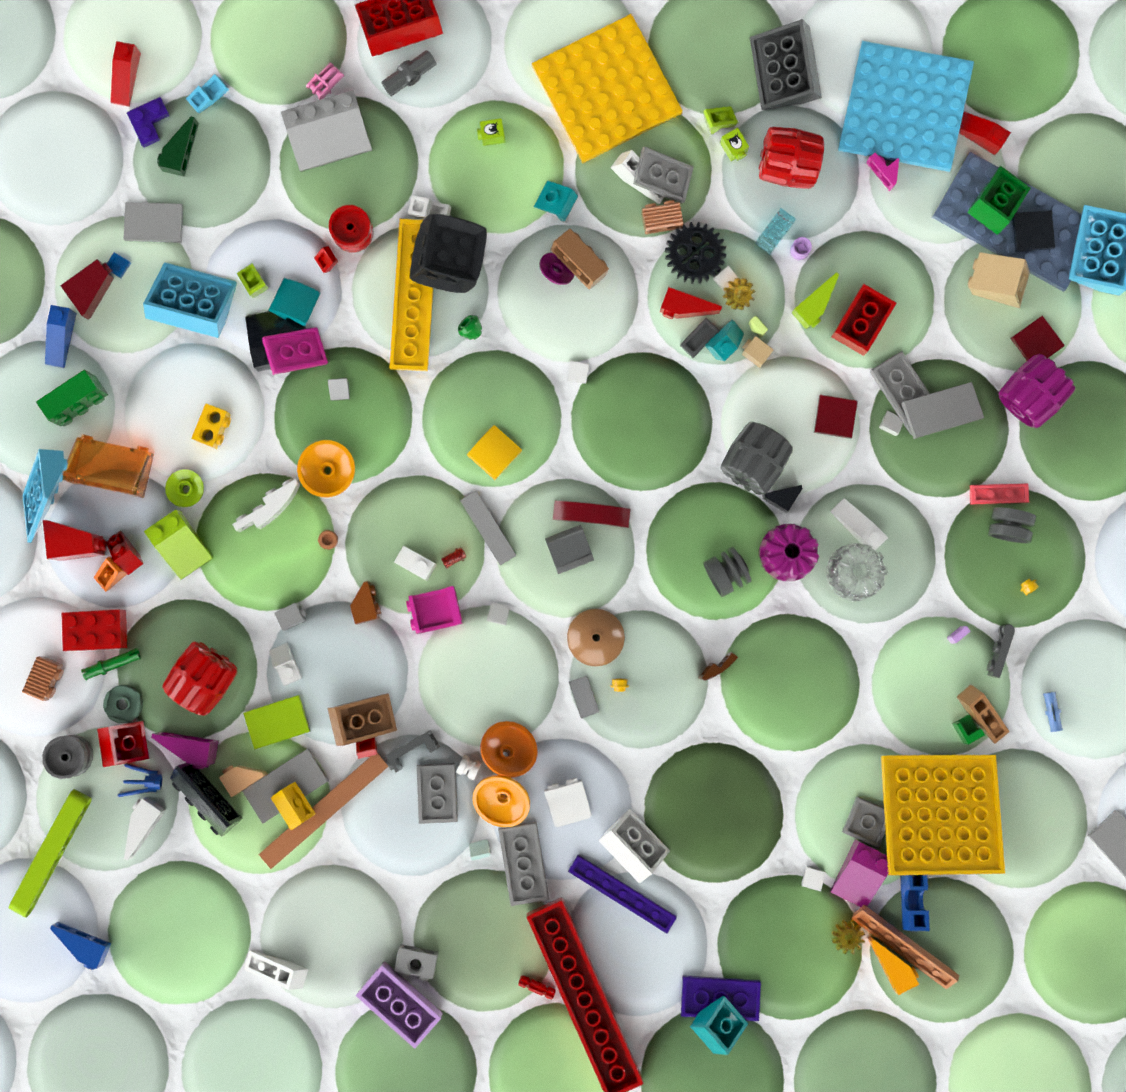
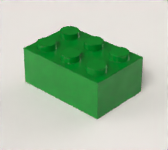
[36,369,108,426]

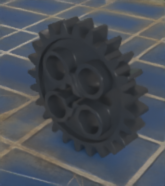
[665,222,726,284]

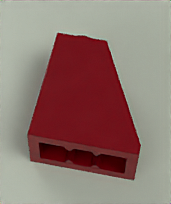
[60,259,114,320]

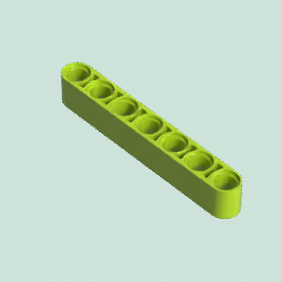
[8,789,92,918]

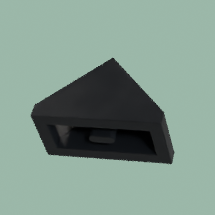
[762,485,803,513]

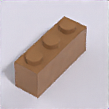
[550,228,609,290]

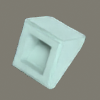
[469,839,491,861]

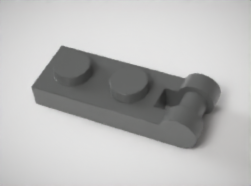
[987,624,1015,678]

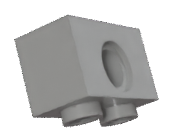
[394,944,439,981]

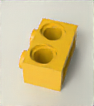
[191,403,231,449]

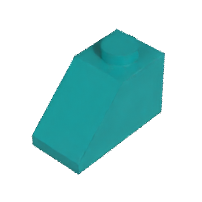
[705,320,744,362]

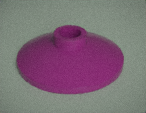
[539,253,574,285]

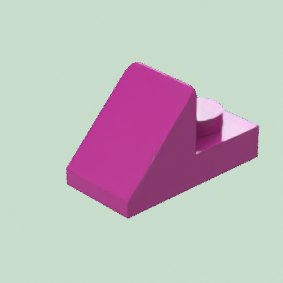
[866,152,899,191]

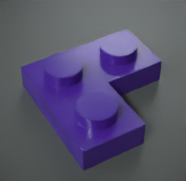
[126,97,170,148]

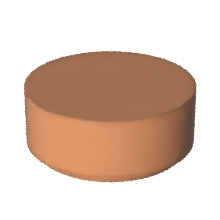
[318,530,338,550]

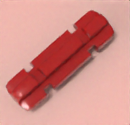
[518,975,556,1000]

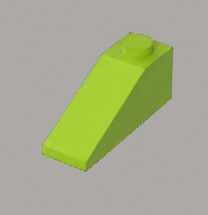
[792,272,839,330]

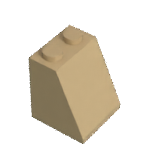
[968,252,1030,308]

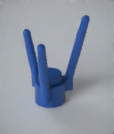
[118,763,163,797]

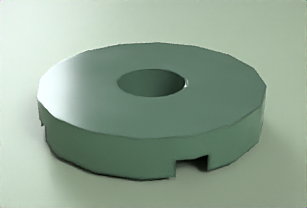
[103,685,143,723]

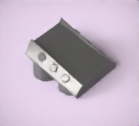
[545,524,594,574]

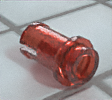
[441,547,467,569]

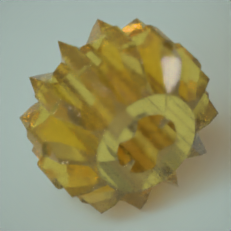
[723,278,756,310]
[832,920,865,954]

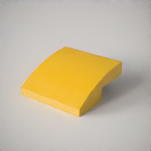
[467,425,522,480]

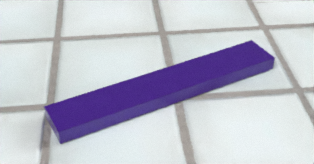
[568,854,677,934]

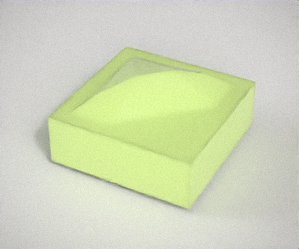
[748,316,768,338]

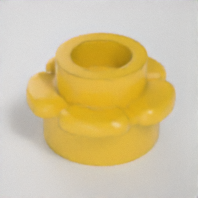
[1020,578,1039,596]
[610,678,629,692]

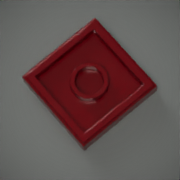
[1010,315,1065,361]
[813,395,858,439]

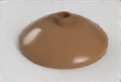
[567,609,625,666]

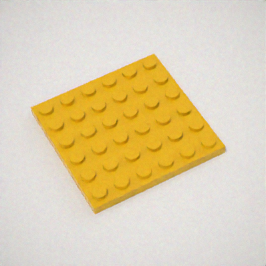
[532,14,683,164]
[881,755,1005,875]

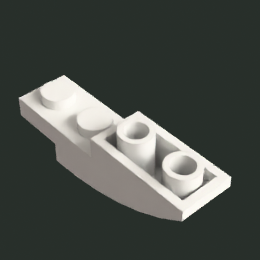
[233,479,301,532]

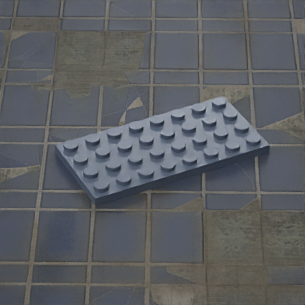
[932,152,1082,292]

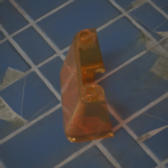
[63,434,154,498]

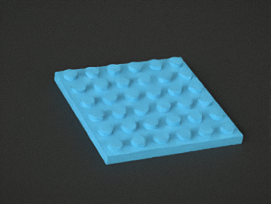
[838,41,974,172]

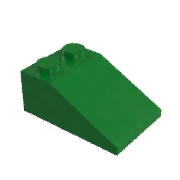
[967,166,1031,235]

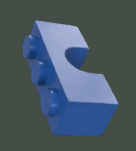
[900,875,930,931]

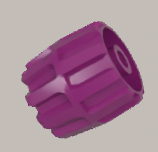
[998,354,1076,428]
[758,524,819,582]

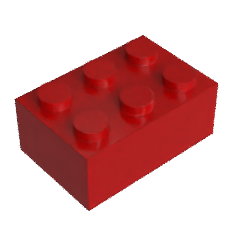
[831,284,897,356]
[61,609,127,651]

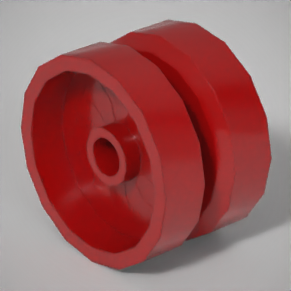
[328,205,373,253]

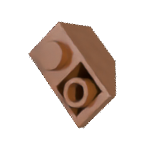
[350,581,382,625]

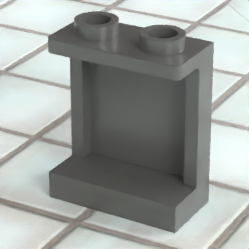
[386,730,440,772]

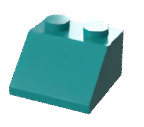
[690,996,748,1055]

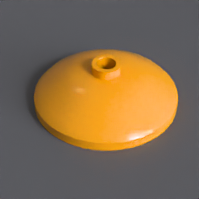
[297,440,355,498]
[473,775,530,827]

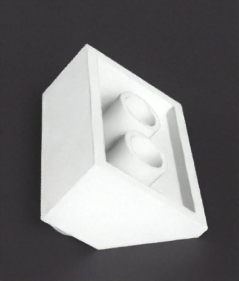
[599,809,670,883]

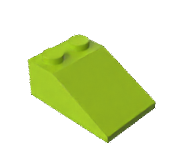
[144,509,213,580]

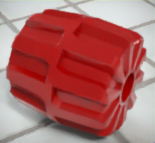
[758,127,824,189]
[162,641,238,716]

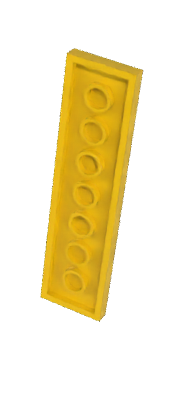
[389,219,434,372]

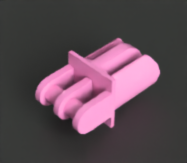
[306,62,344,100]

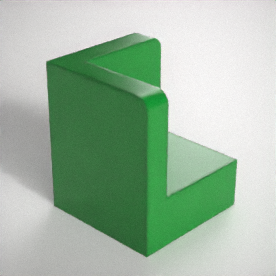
[952,715,985,745]

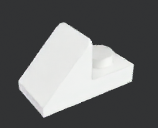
[269,643,302,686]

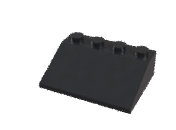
[170,763,243,837]

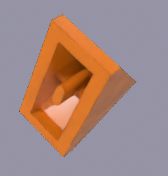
[94,557,127,592]

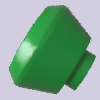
[458,315,482,340]

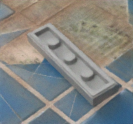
[460,491,516,566]

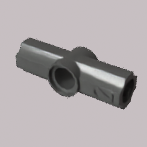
[381,50,437,97]

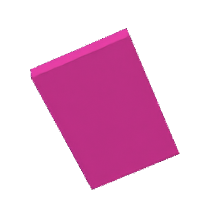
[262,327,328,375]

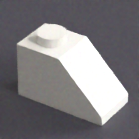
[394,546,437,581]

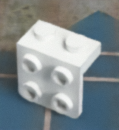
[544,778,591,827]

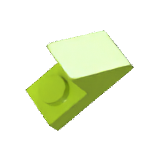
[703,106,738,135]
[237,263,269,298]

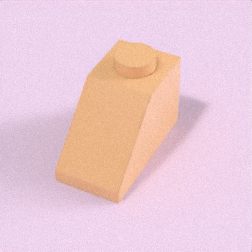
[219,765,268,797]

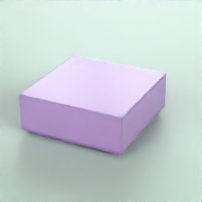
[947,626,971,644]

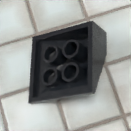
[245,311,306,372]

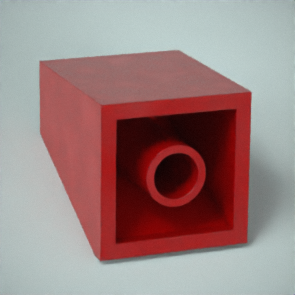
[43,520,107,561]

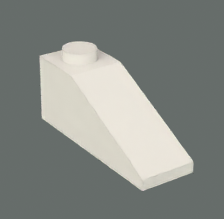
[611,150,664,204]
[830,498,888,553]
[124,797,166,861]
[244,951,308,990]

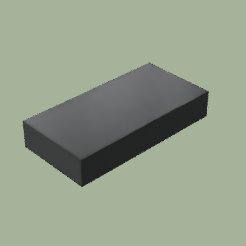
[680,318,720,358]

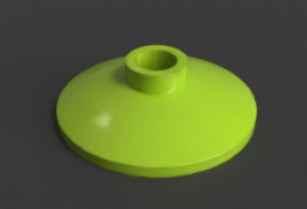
[165,469,204,508]

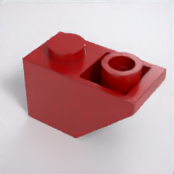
[106,531,144,575]

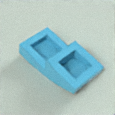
[186,74,229,113]

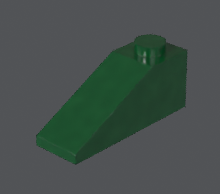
[157,116,199,177]

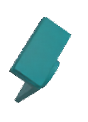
[534,180,578,222]

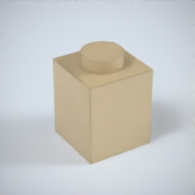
[742,336,773,368]

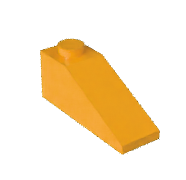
[867,937,919,995]

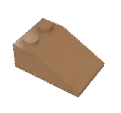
[327,693,397,746]

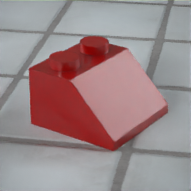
[97,721,149,767]

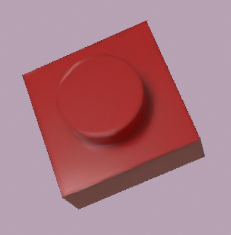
[314,246,338,273]
[356,737,377,759]

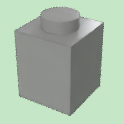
[274,603,307,631]

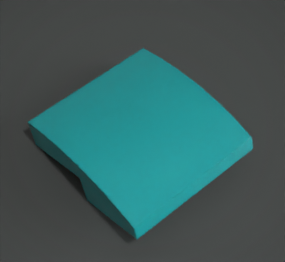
[268,278,321,326]

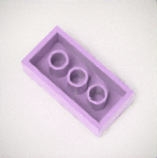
[356,961,443,1049]

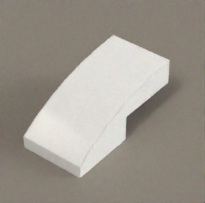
[408,195,452,219]

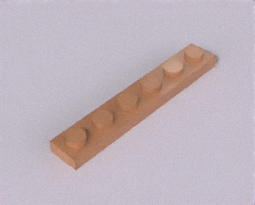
[851,905,960,989]

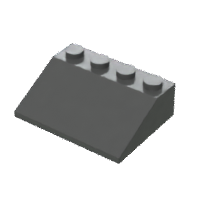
[750,19,822,110]

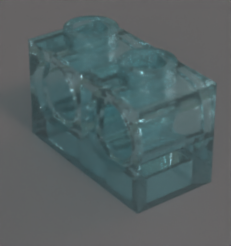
[755,208,796,255]

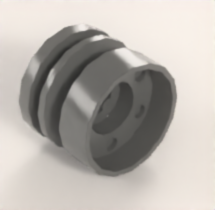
[703,547,752,597]

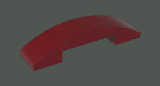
[553,501,631,528]

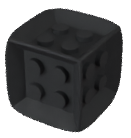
[410,214,487,293]

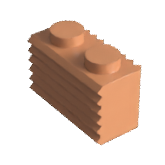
[641,200,683,235]
[22,656,64,701]

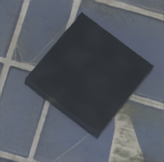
[1012,210,1055,252]

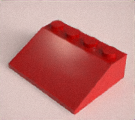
[354,0,443,57]

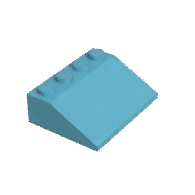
[1068,205,1126,296]
[143,262,237,338]
[22,449,67,543]

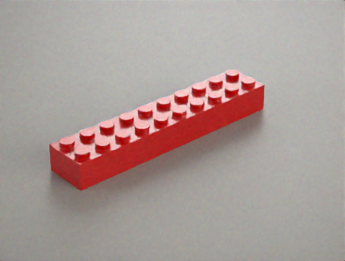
[526,897,644,1092]

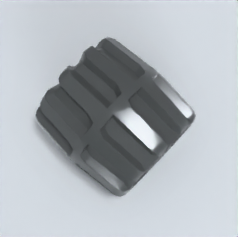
[721,422,793,495]

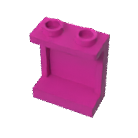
[406,586,463,634]

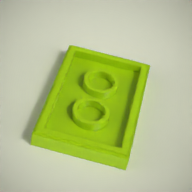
[243,695,311,750]

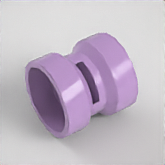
[790,237,812,260]

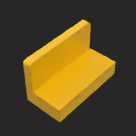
[271,782,316,830]

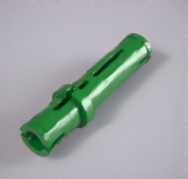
[81,648,141,681]

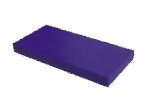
[680,975,761,1021]

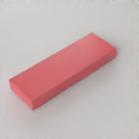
[969,483,1029,505]

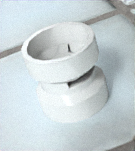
[456,755,482,781]

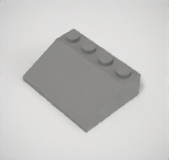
[281,90,372,172]

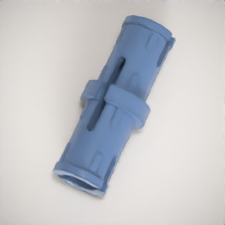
[1043,692,1063,732]

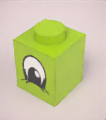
[477,118,505,146]
[720,127,749,162]

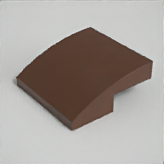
[698,652,738,681]

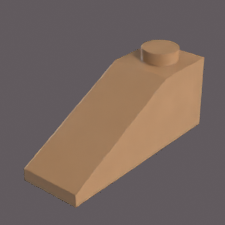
[957,685,1010,744]

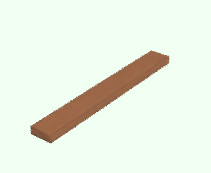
[258,752,388,869]

